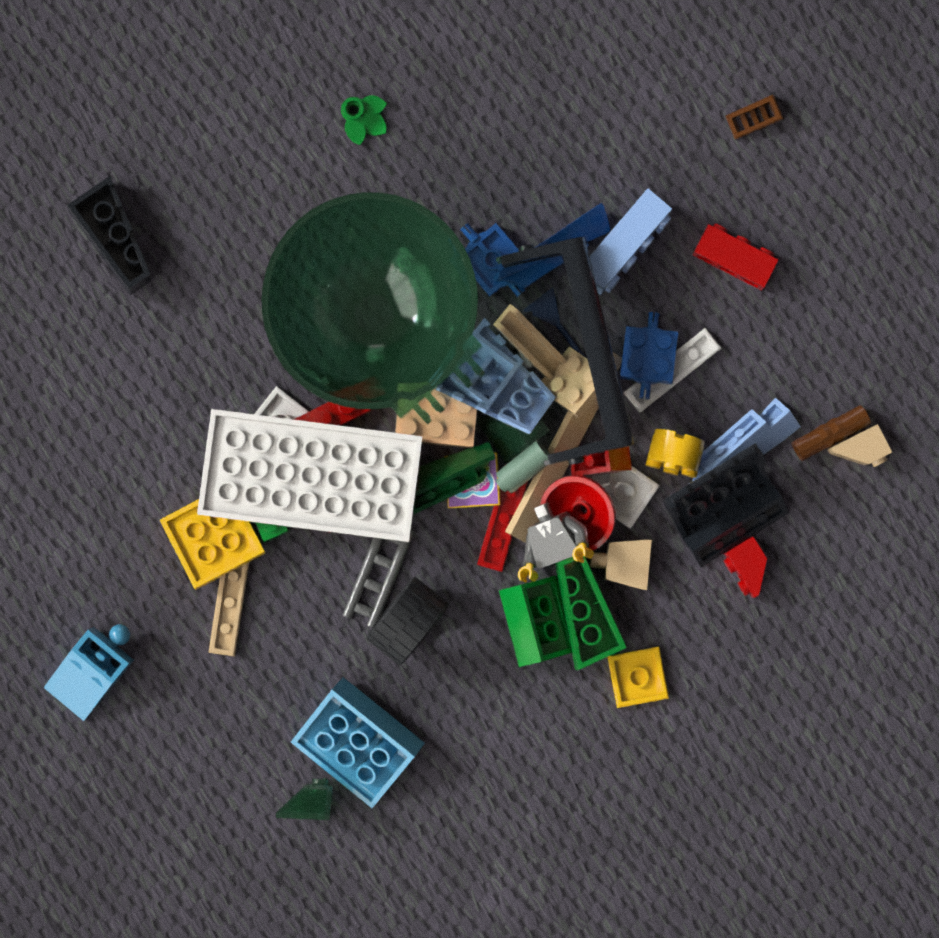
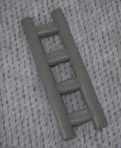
[342,530,415,627]

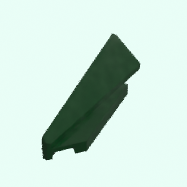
[412,442,495,515]

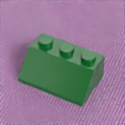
[499,575,572,667]

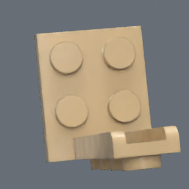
[493,304,597,418]

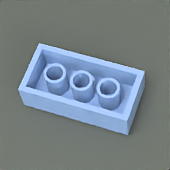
[590,189,672,295]

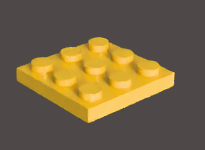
[160,499,266,590]

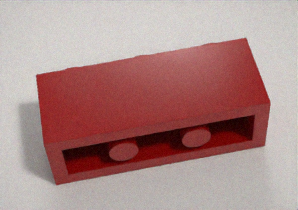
[692,224,778,290]

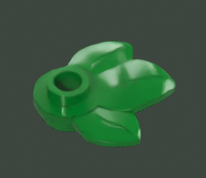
[341,95,387,145]

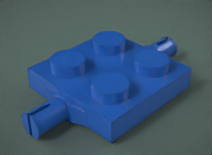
[456,223,525,297]
[620,312,678,400]

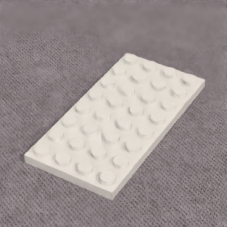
[197,409,422,542]

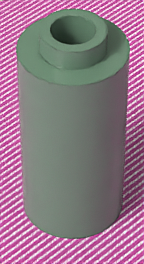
[495,440,550,493]

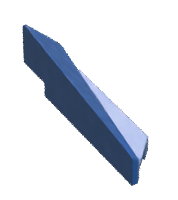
[493,203,611,288]

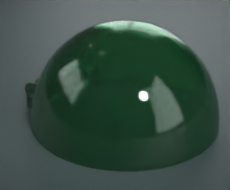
[261,192,485,424]

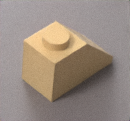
[827,424,892,467]

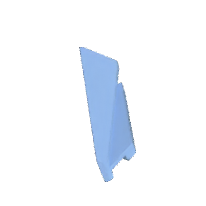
[688,398,801,484]

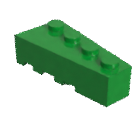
[555,556,627,670]

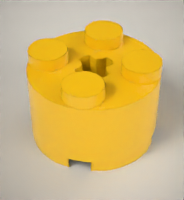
[645,429,705,478]

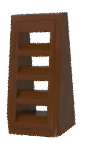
[725,95,784,140]

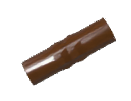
[791,405,871,461]

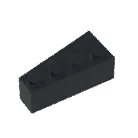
[67,176,151,295]

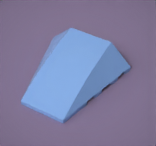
[431,318,556,434]

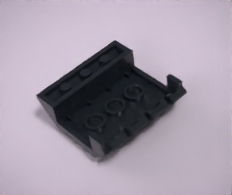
[662,443,789,568]

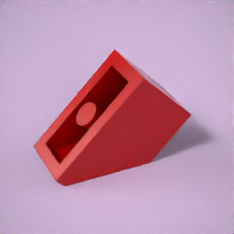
[571,446,632,476]

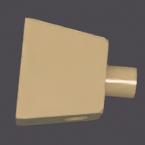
[590,540,652,590]

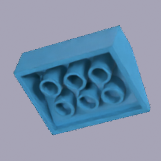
[291,677,425,808]

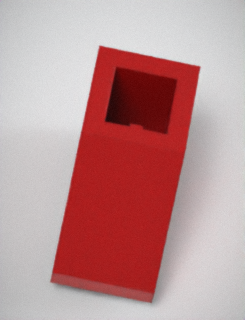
[723,536,767,598]

